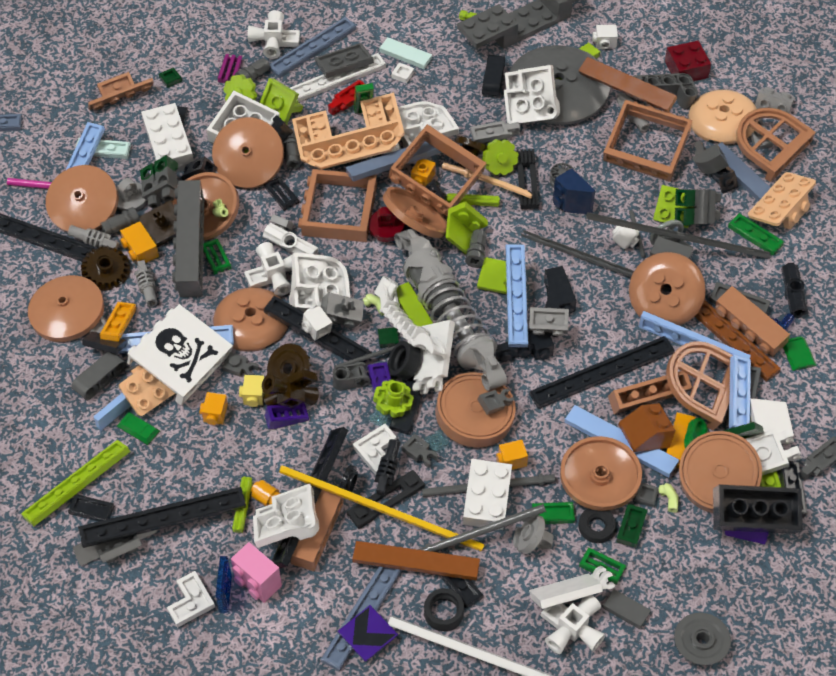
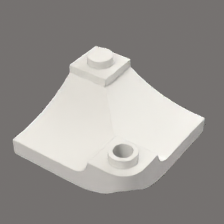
[504,65,560,124]
[398,101,459,148]
[289,253,350,313]
[253,484,319,548]

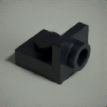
[711,166,738,193]

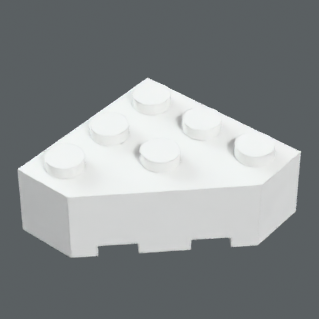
[207,91,280,143]

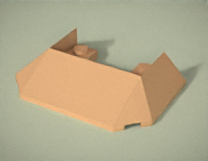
[292,93,405,170]

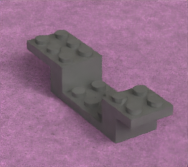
[457,0,576,49]

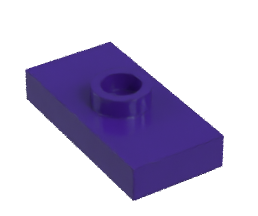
[367,362,391,393]

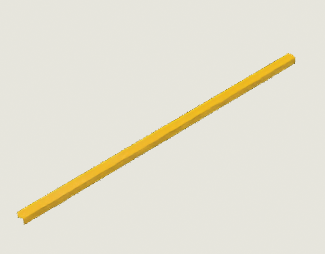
[279,465,484,551]

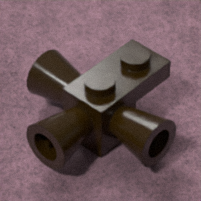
[262,368,319,408]

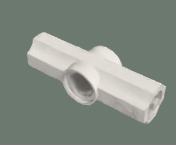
[263,223,319,255]

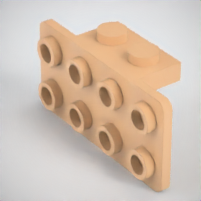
[748,172,816,229]
[119,365,175,416]

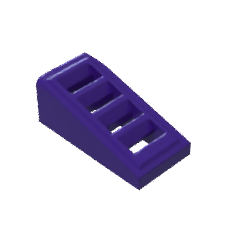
[265,403,309,430]

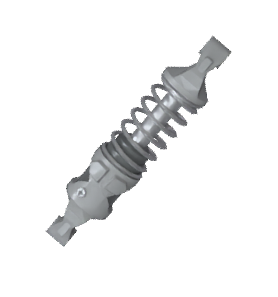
[395,229,507,391]

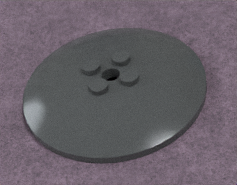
[509,45,610,125]

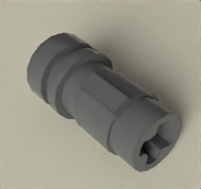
[235,58,270,82]
[283,132,300,170]
[100,207,140,234]
[465,229,487,268]

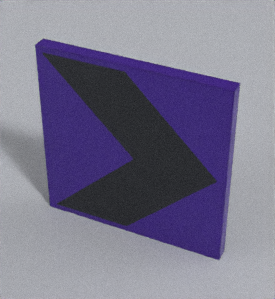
[337,605,398,662]

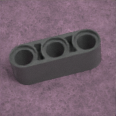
[71,352,127,400]

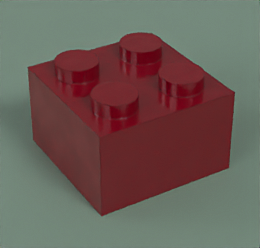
[665,40,711,81]

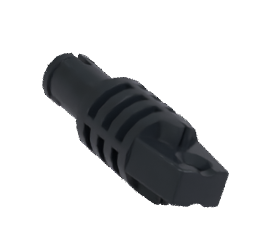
[374,439,400,495]

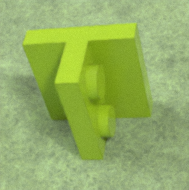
[260,78,304,124]

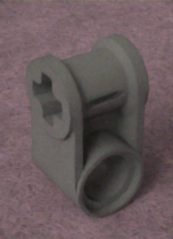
[332,362,371,391]

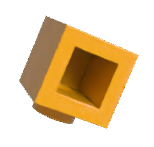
[411,159,436,187]
[199,392,228,425]
[496,440,528,470]

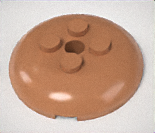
[629,252,706,326]
[213,287,288,352]

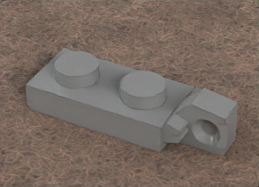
[470,121,520,143]

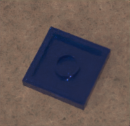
[216,556,232,613]

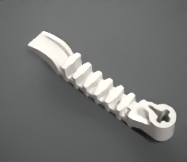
[374,276,447,359]

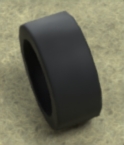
[388,341,421,380]
[424,588,464,632]

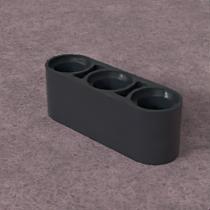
[482,54,505,96]

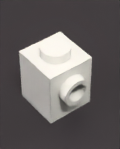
[592,25,618,49]
[302,305,332,341]

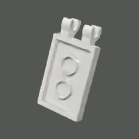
[413,320,455,395]
[745,429,801,475]
[529,566,615,609]

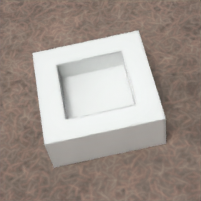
[391,63,414,84]

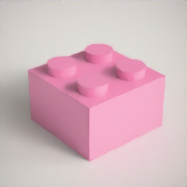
[231,542,282,603]

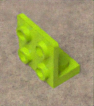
[653,185,693,228]
[446,201,488,254]
[477,257,507,294]

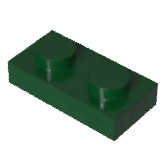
[616,504,648,548]

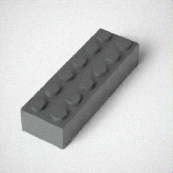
[172,180,204,297]

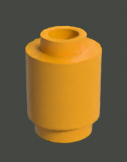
[251,480,280,506]

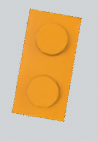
[120,221,159,263]

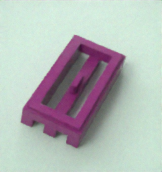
[218,54,243,83]

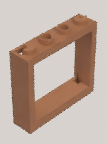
[603,100,693,182]
[389,124,486,216]
[298,169,377,242]

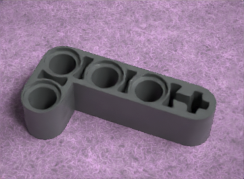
[626,73,698,109]

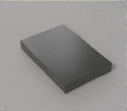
[314,43,374,79]

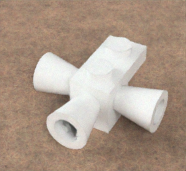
[248,10,300,59]
[244,242,298,296]
[541,595,606,654]

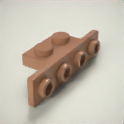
[88,72,154,110]

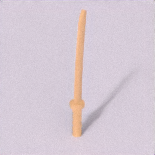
[442,162,532,198]

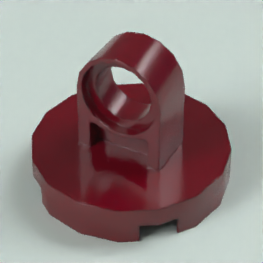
[368,207,405,242]

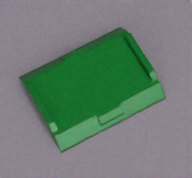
[783,336,817,371]

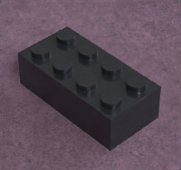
[713,484,803,534]

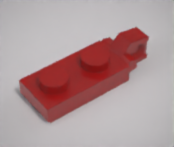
[328,80,365,115]

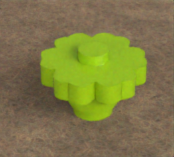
[223,74,257,101]
[482,139,518,175]
[373,380,414,418]

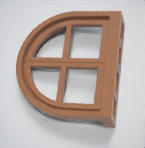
[736,108,816,182]
[666,341,733,430]

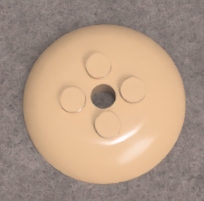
[688,90,759,144]

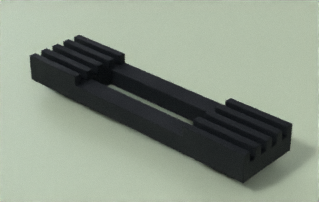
[516,149,539,209]
[347,470,425,530]

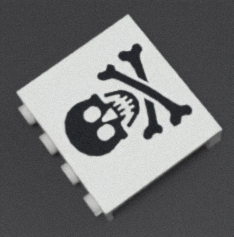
[127,304,233,406]

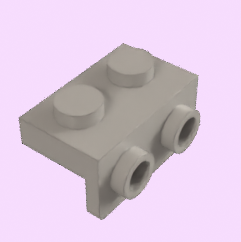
[755,87,795,113]
[529,307,569,336]

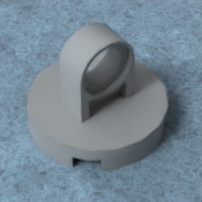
[117,178,147,212]
[513,515,554,554]

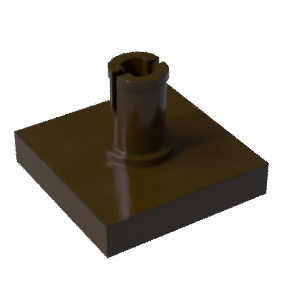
[139,200,177,247]

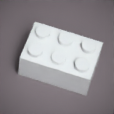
[462,459,512,530]

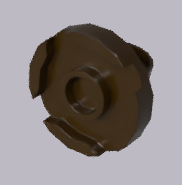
[454,136,488,168]

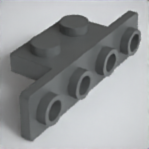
[73,530,157,566]

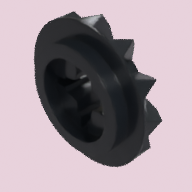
[339,465,358,492]

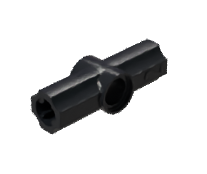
[781,263,808,318]

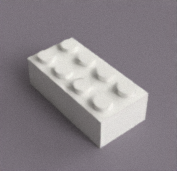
[141,103,194,172]

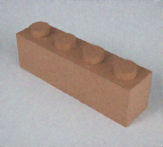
[715,286,790,357]
[608,371,692,414]
[291,490,344,571]

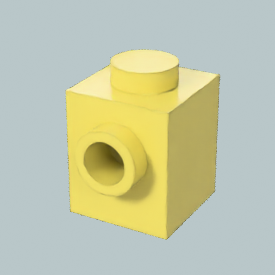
[239,375,264,407]

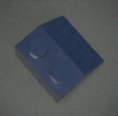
[553,168,595,214]

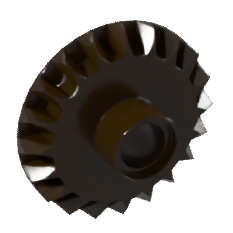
[81,245,130,291]
[267,343,312,380]

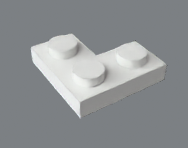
[353,424,397,475]
[167,571,215,628]

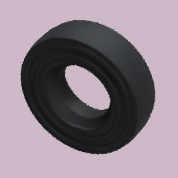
[578,508,616,543]

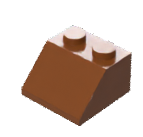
[618,403,676,452]

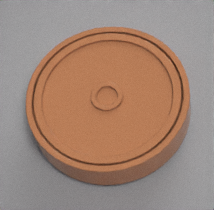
[435,372,516,448]
[679,431,762,513]

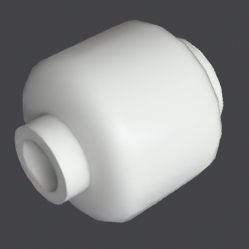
[612,226,639,249]

